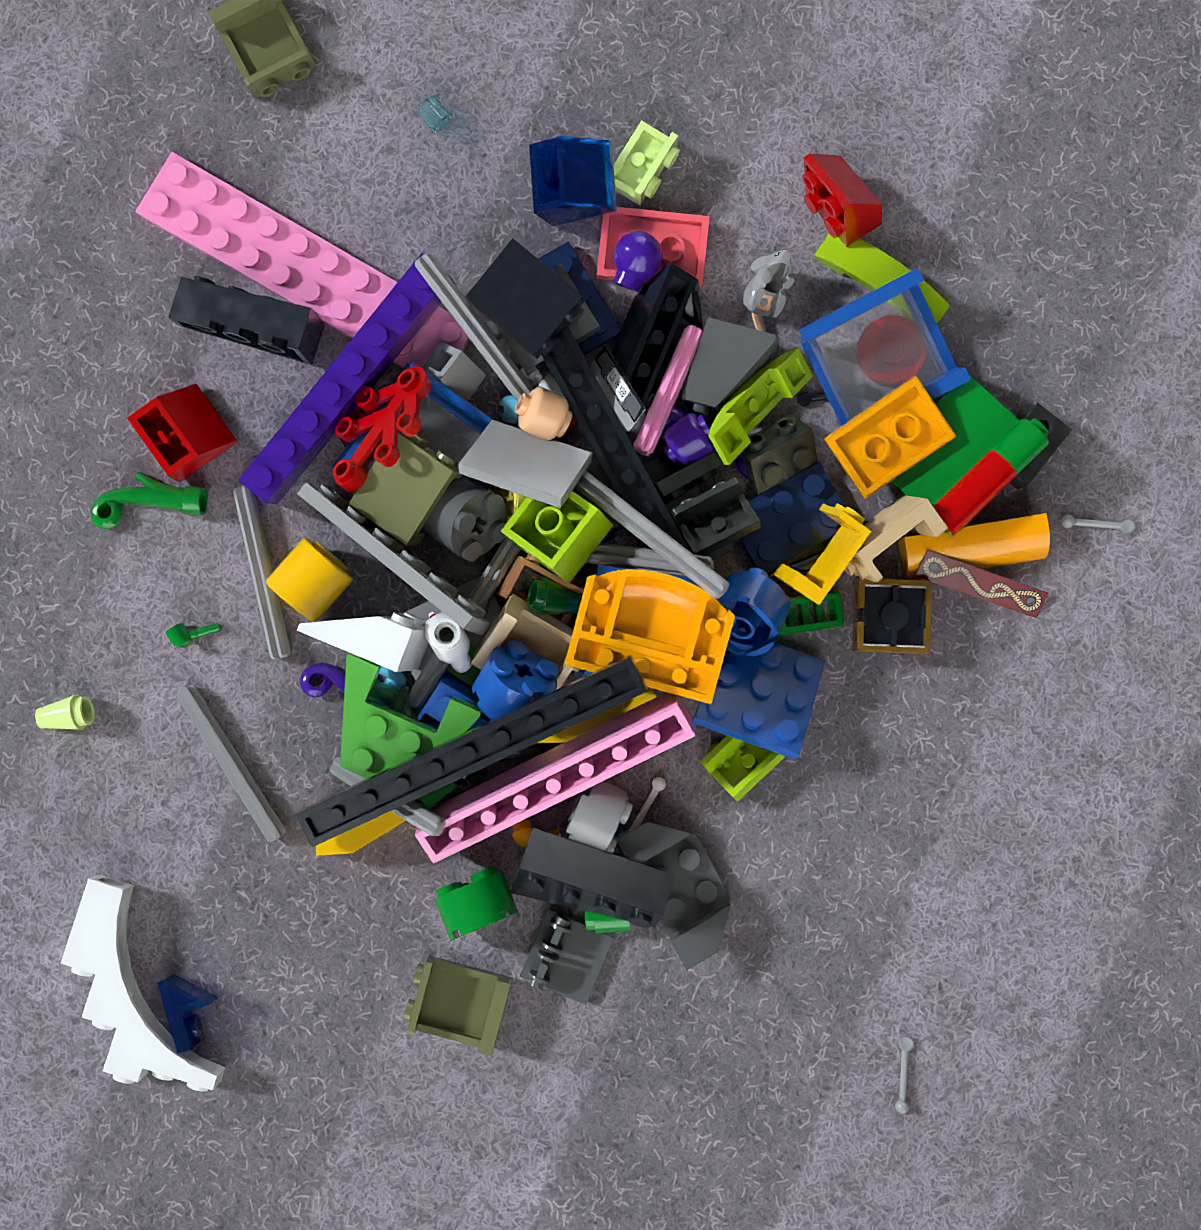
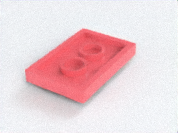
[597,205,710,290]

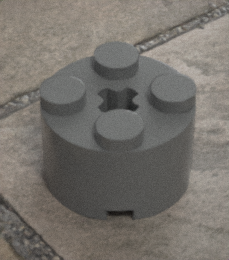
[424,476,507,561]

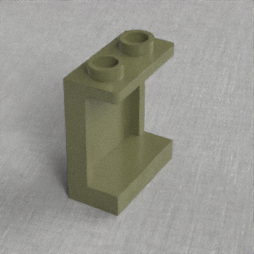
[208,0,316,99]
[349,431,462,546]
[403,955,513,1056]

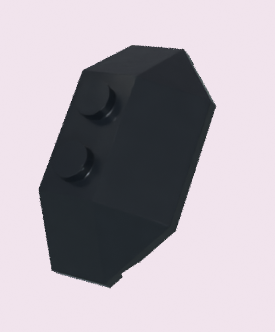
[611,263,703,410]

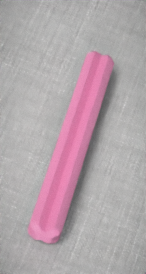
[633,325,703,456]

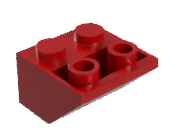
[802,153,882,247]
[127,383,238,483]

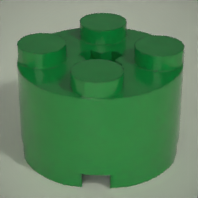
[434,867,519,941]

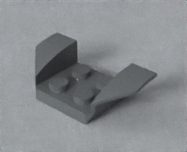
[617,822,731,970]

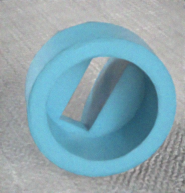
[498,395,519,424]

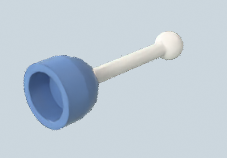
[614,777,666,856]

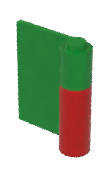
[891,374,1049,537]

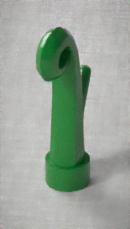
[90,472,208,529]

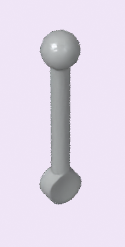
[1061,514,1135,534]
[895,1036,914,1114]

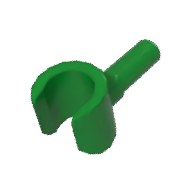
[166,623,220,648]

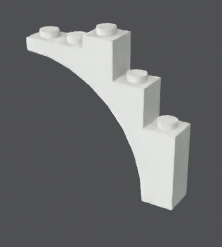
[61,875,226,1092]

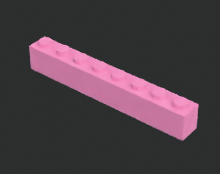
[415,692,695,864]

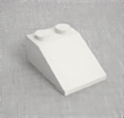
[297,612,429,672]

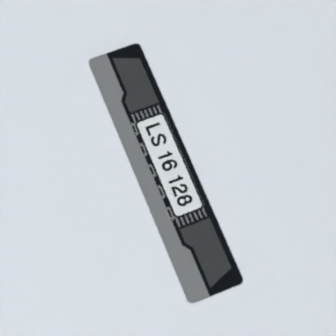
[590,346,645,431]

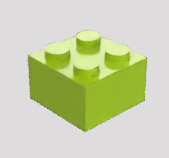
[501,491,614,583]

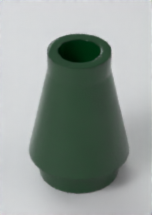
[527,578,583,615]

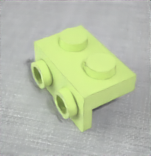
[604,120,680,206]

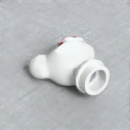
[425,612,472,673]

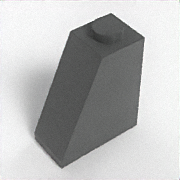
[682,317,779,418]

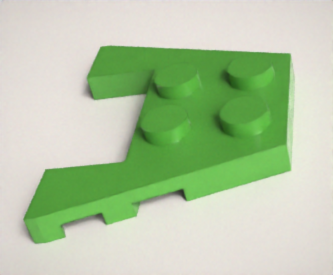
[340,653,482,778]

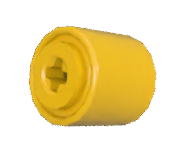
[265,538,353,622]

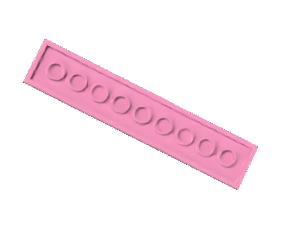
[135,152,470,368]

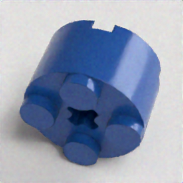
[714,568,791,656]
[472,639,559,720]

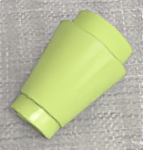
[35,694,95,730]

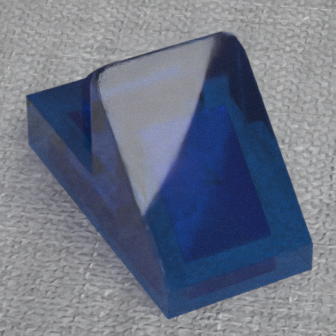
[157,974,218,1054]

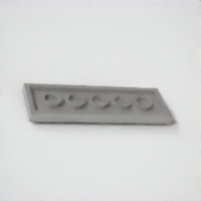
[297,482,492,636]

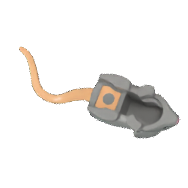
[743,250,794,332]

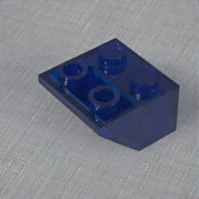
[529,136,617,226]

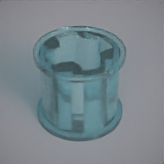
[416,95,453,134]

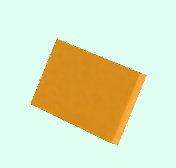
[824,376,956,499]

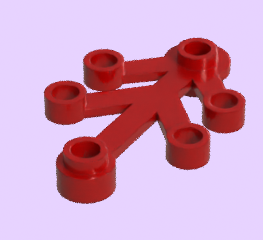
[333,366,431,492]

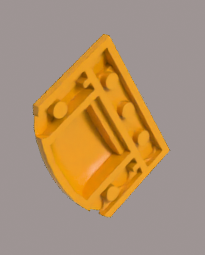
[565,569,735,704]

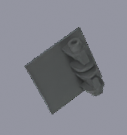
[519,909,614,1005]

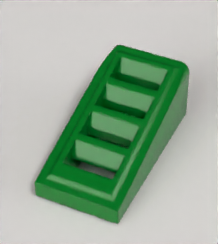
[778,591,845,636]

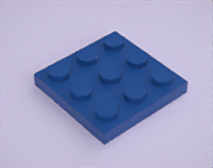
[693,643,825,760]

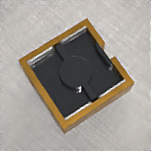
[853,578,932,654]

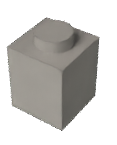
[422,342,486,401]

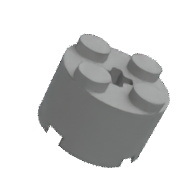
[558,781,633,854]

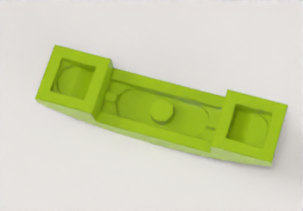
[813,234,950,324]
[708,347,813,465]

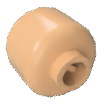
[515,387,572,441]

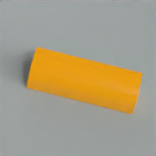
[898,513,1050,580]

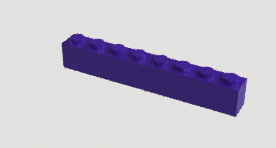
[238,253,456,505]

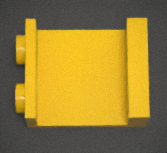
[773,503,872,605]

